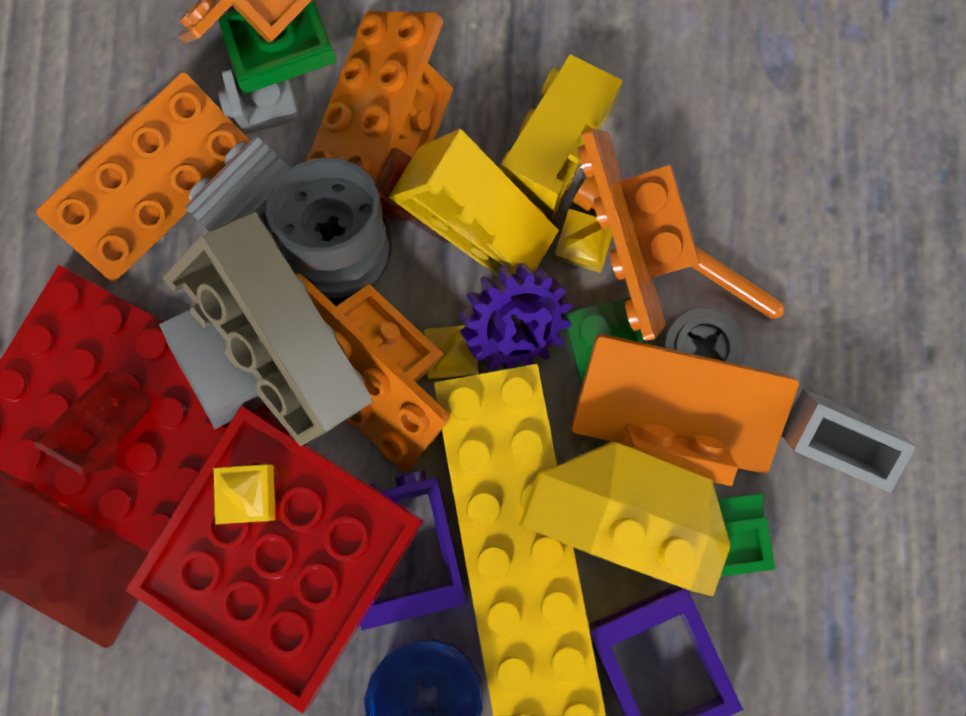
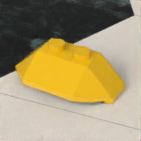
[519,442,731,597]

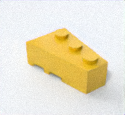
[498,54,623,222]
[389,128,559,278]

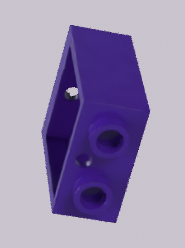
[360,470,468,631]
[588,585,743,716]

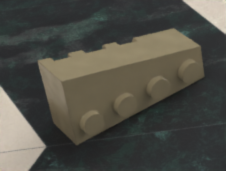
[162,212,374,446]

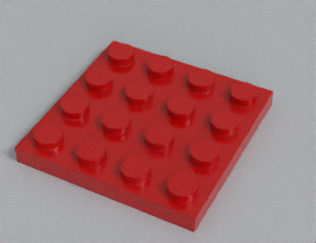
[125,405,424,714]

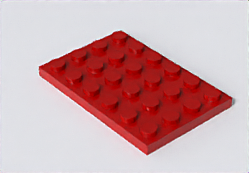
[0,264,289,552]

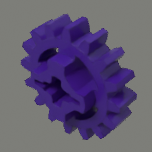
[459,263,572,371]

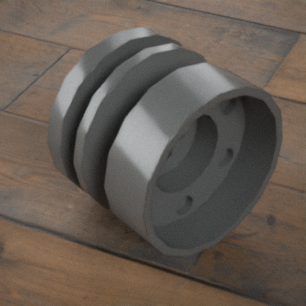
[266,158,389,299]

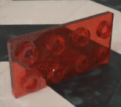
[0,469,149,648]

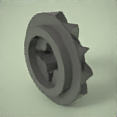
[664,308,746,365]

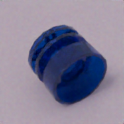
[364,638,484,716]

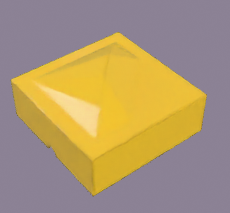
[553,209,612,273]
[424,325,479,381]
[214,465,275,524]

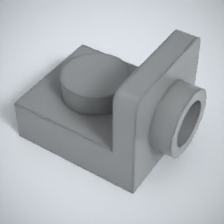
[218,69,300,134]

